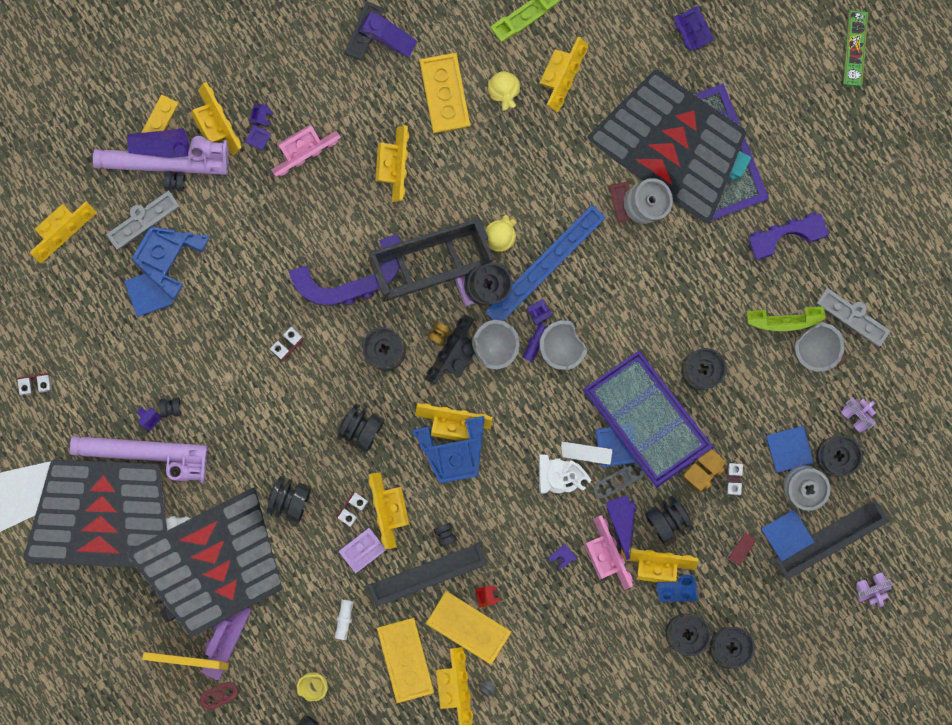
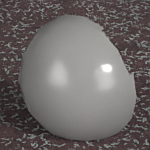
[472,320,520,369]
[539,320,587,370]
[795,322,844,372]

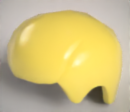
[297,672,328,702]

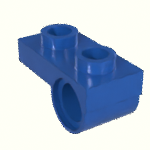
[657,574,698,602]

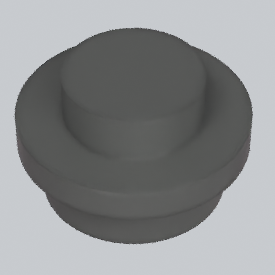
[478,679,497,697]

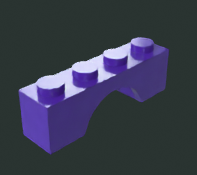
[747,212,829,261]

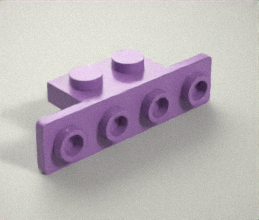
[202,608,251,680]

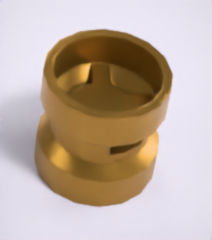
[426,321,452,347]

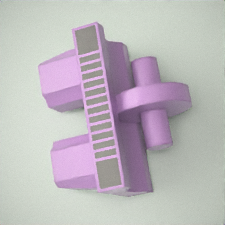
[841,397,876,433]
[856,572,893,607]

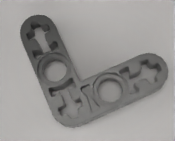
[594,462,645,498]

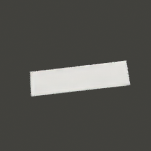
[561,442,612,465]

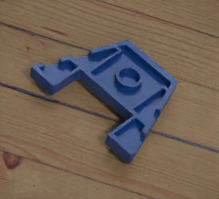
[132,227,210,301]
[412,416,485,483]

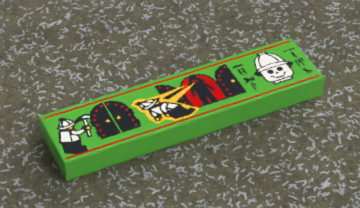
[843,10,868,87]

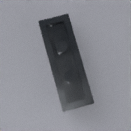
[344,1,384,61]

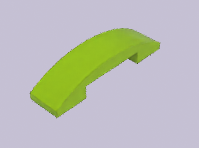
[490,0,561,43]
[747,306,825,331]

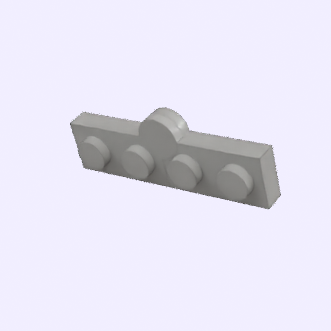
[106,190,180,251]
[816,288,891,347]

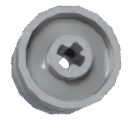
[623,179,673,224]
[783,465,830,511]

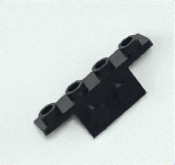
[425,315,475,384]

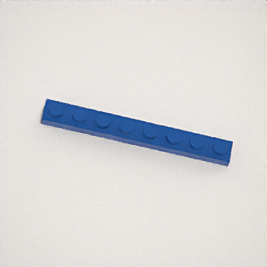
[485,205,606,321]

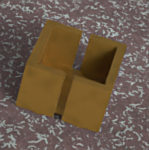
[680,450,726,493]

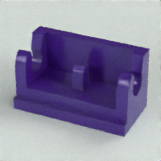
[548,544,577,568]

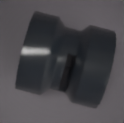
[163,172,185,192]
[159,397,181,418]
[433,522,457,547]

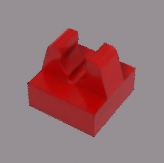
[475,585,500,608]

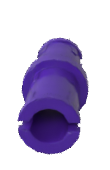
[522,323,547,362]

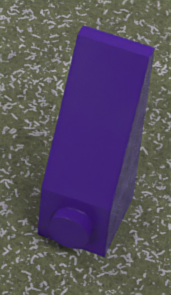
[359,11,417,58]
[127,128,189,158]
[606,495,637,560]

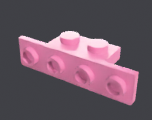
[271,125,341,176]
[584,515,633,590]

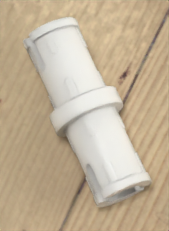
[334,599,354,640]

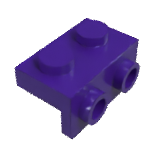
[674,6,715,51]

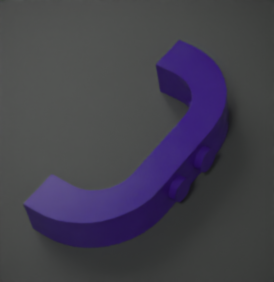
[288,234,400,306]

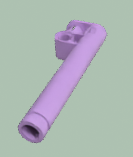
[93,136,229,175]
[70,436,208,484]

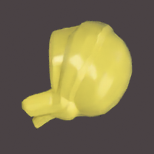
[488,71,520,111]
[485,215,516,252]

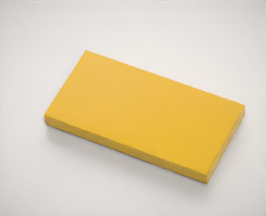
[419,53,470,134]
[426,591,511,665]
[377,618,434,703]
[142,652,229,670]

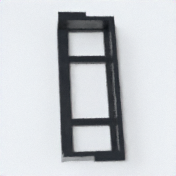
[368,218,494,302]
[769,500,889,580]
[364,541,487,607]

